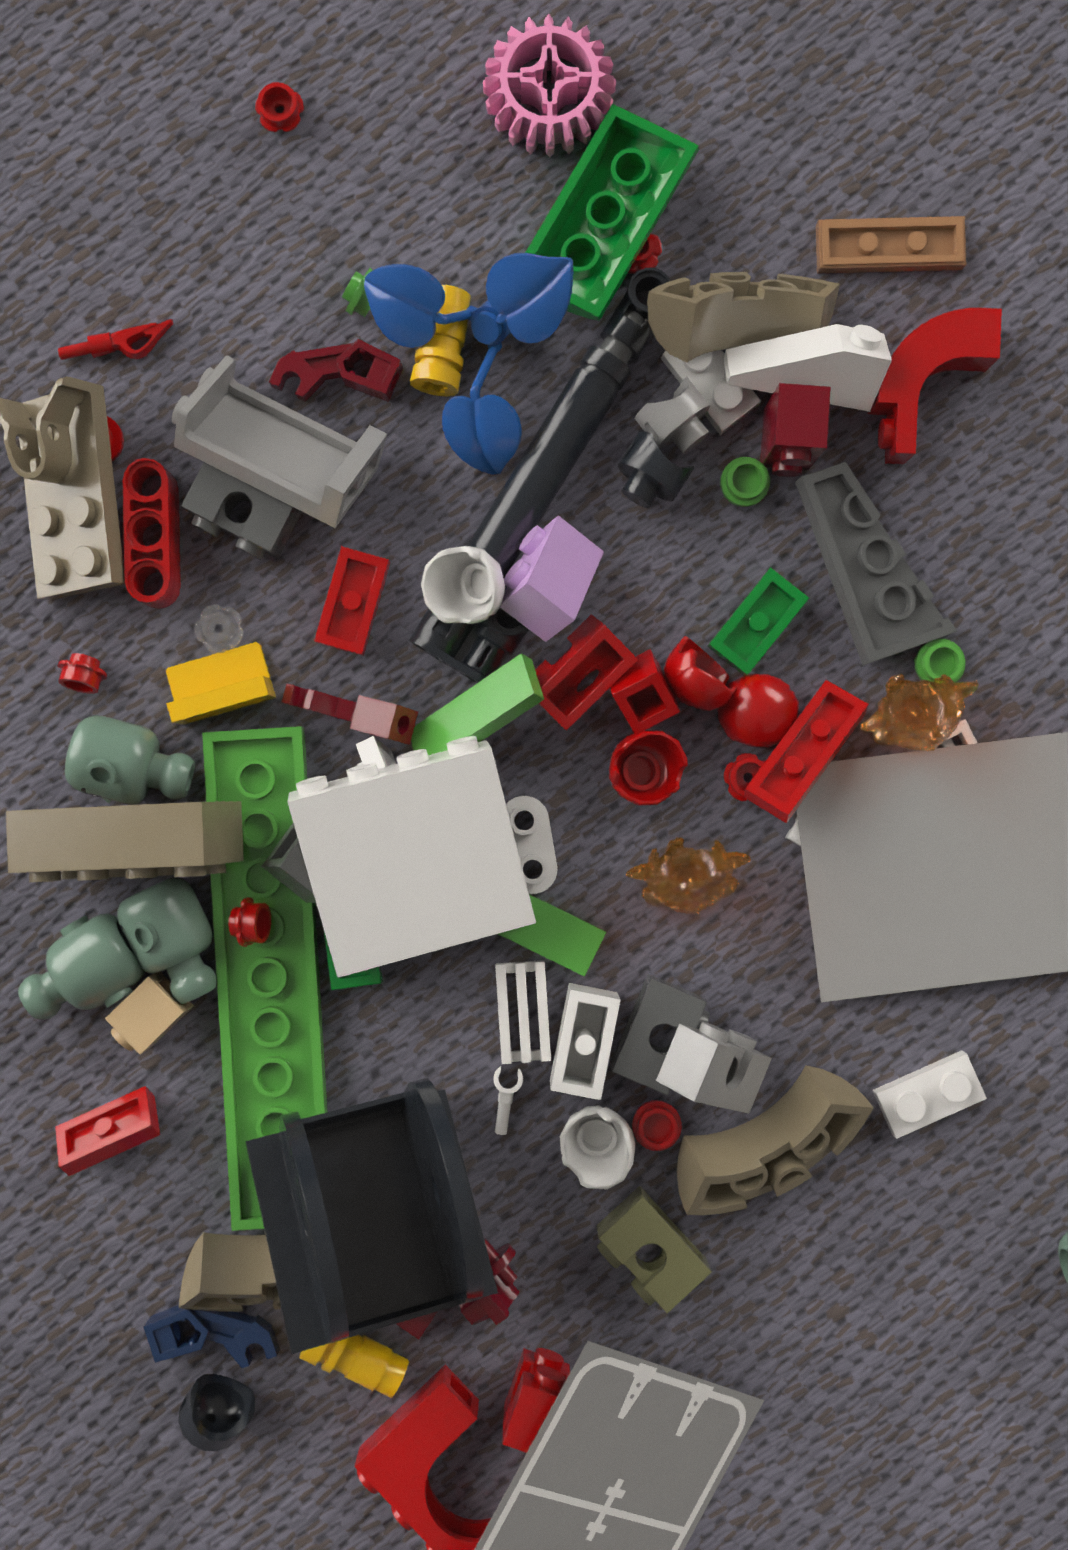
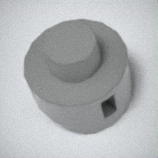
[634,376,710,454]

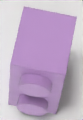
[500,515,604,642]

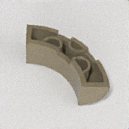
[647,272,840,363]
[677,1065,873,1215]
[179,1232,281,1312]

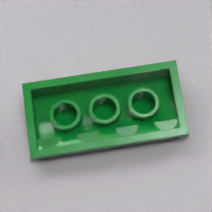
[525,104,699,321]

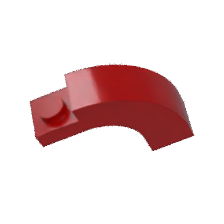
[868,308,1002,464]

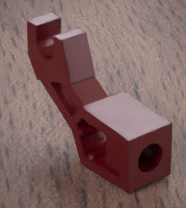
[269,339,403,402]
[282,683,418,745]

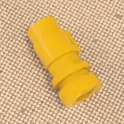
[410,285,471,397]
[299,1335,409,1398]

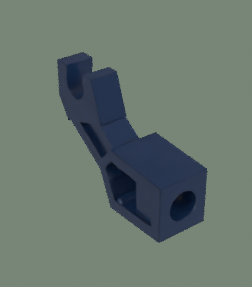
[143,1305,280,1368]

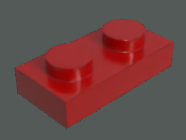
[314,546,391,656]
[55,1086,160,1176]

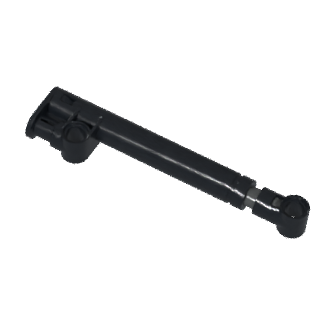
[408,268,670,684]

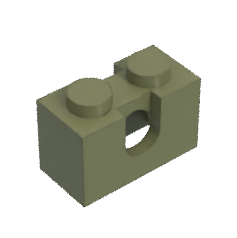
[597,1186,712,1313]

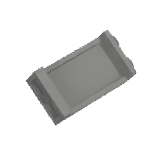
[172,355,387,528]

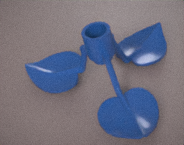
[364,253,573,475]

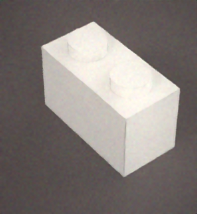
[550,983,620,1100]

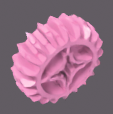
[483,14,616,158]

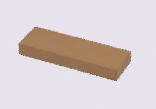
[816,216,966,273]

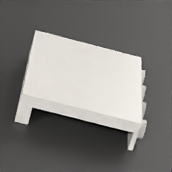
[288,736,536,978]

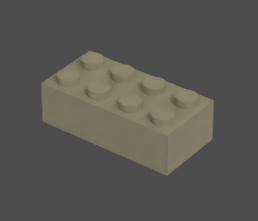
[6,801,244,882]

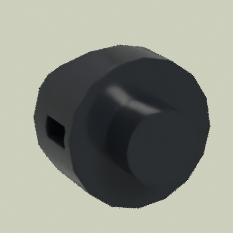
[618,431,694,509]
[178,1374,255,1452]

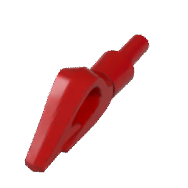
[58,319,174,360]

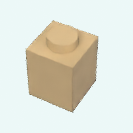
[105,971,194,1055]

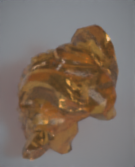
[861,674,979,751]
[626,837,752,914]

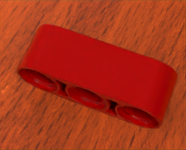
[123,458,181,609]

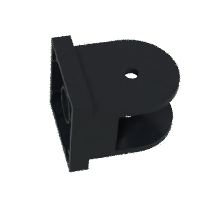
[246,1078,498,1354]

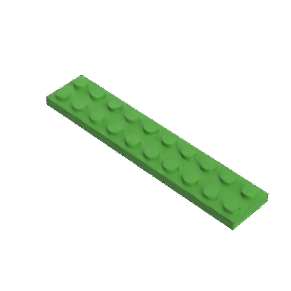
[202,726,328,1231]

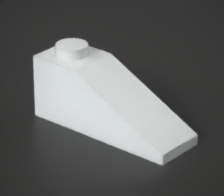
[723,324,892,412]

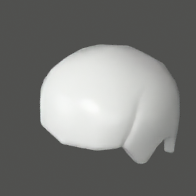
[421,546,505,624]
[560,1105,636,1190]

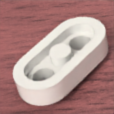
[506,796,557,894]

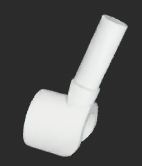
[494,1066,523,1135]

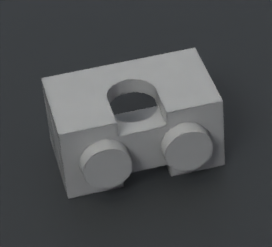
[656,1022,772,1114]

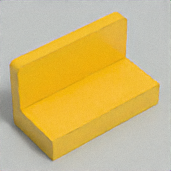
[166,642,276,725]

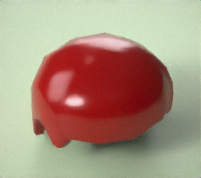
[664,636,736,711]
[718,673,799,748]
[609,731,688,806]

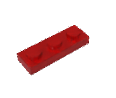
[744,680,869,824]

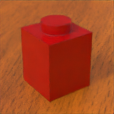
[610,649,680,735]

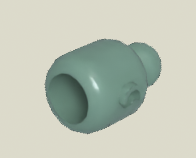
[64,715,195,805]
[117,877,217,1004]
[18,913,145,1020]

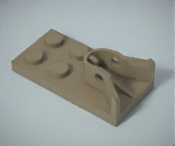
[0,376,125,600]

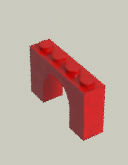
[354,1364,491,1550]

